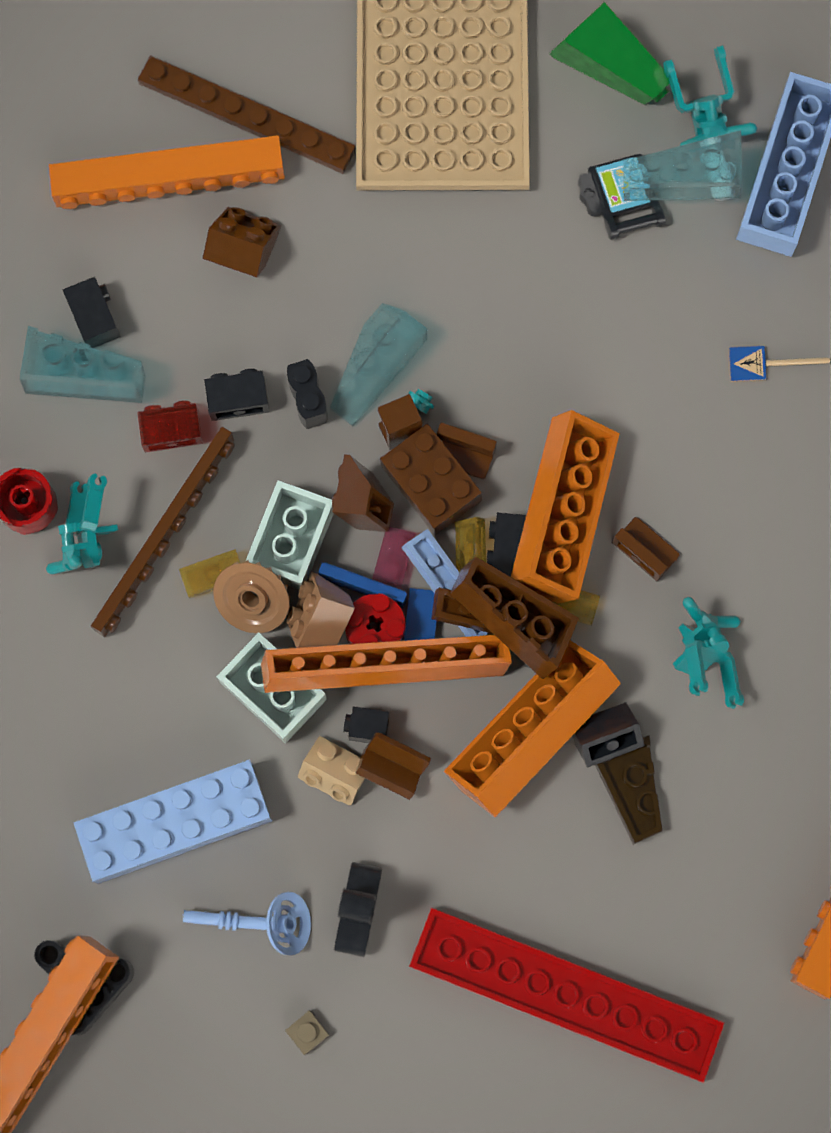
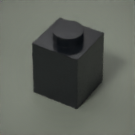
[343,706,390,743]

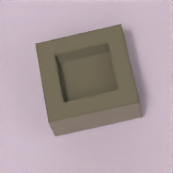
[285,1010,329,1055]

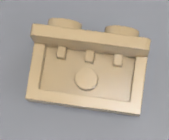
[298,736,366,806]

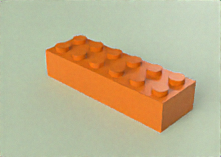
[511,410,620,604]
[444,640,621,817]

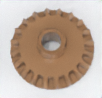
[213,560,291,633]

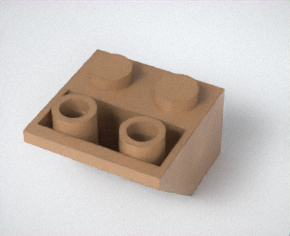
[287,572,355,648]

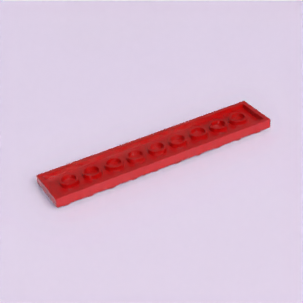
[409,908,725,1083]

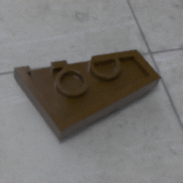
[595,735,662,845]

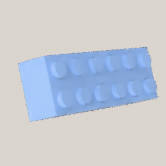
[736,72,831,257]
[73,760,272,884]

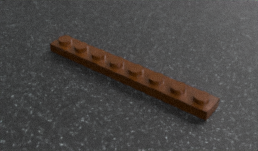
[137,55,355,174]
[91,427,235,637]

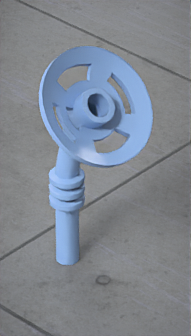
[183,892,311,955]

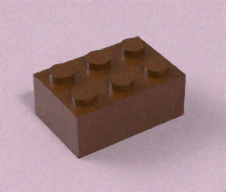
[380,423,482,535]

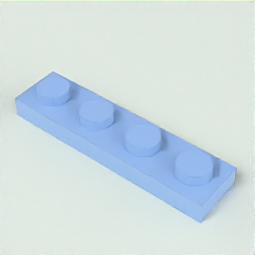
[401,529,488,637]

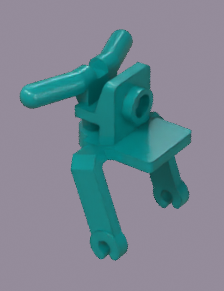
[663,45,757,153]
[46,473,118,575]
[673,597,744,709]

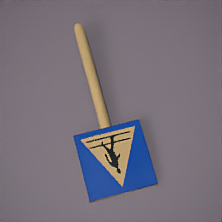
[729,346,830,382]

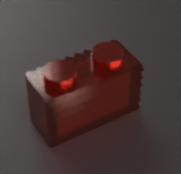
[137,401,203,452]

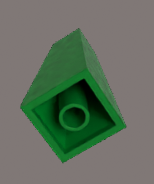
[549,2,670,105]

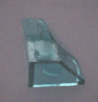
[330,303,427,426]

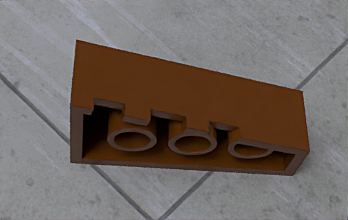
[450,556,579,679]

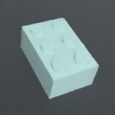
[246,480,334,589]
[217,632,327,744]

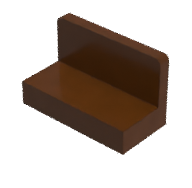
[437,422,497,479]
[612,517,680,582]
[355,732,431,800]

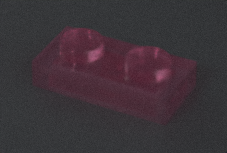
[372,527,416,590]

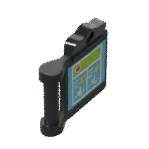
[578,154,666,240]

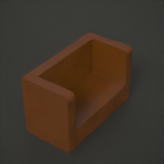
[378,394,422,450]

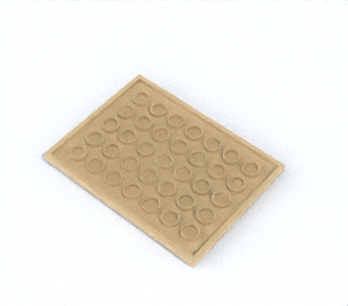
[356,0,530,190]

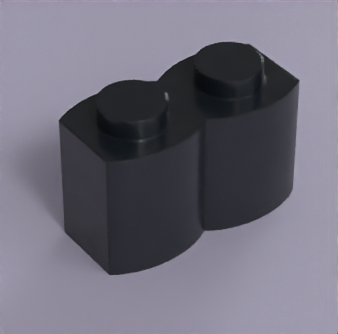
[287,359,328,429]

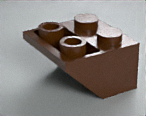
[202,207,281,278]
[332,454,394,532]

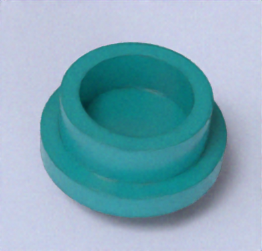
[408,389,435,414]

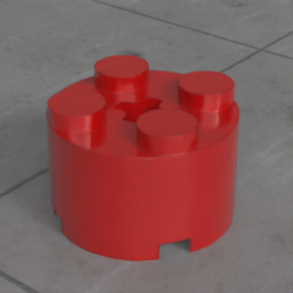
[0,468,58,535]
[345,593,406,644]

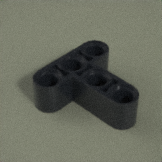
[334,862,382,957]
[34,940,134,1035]

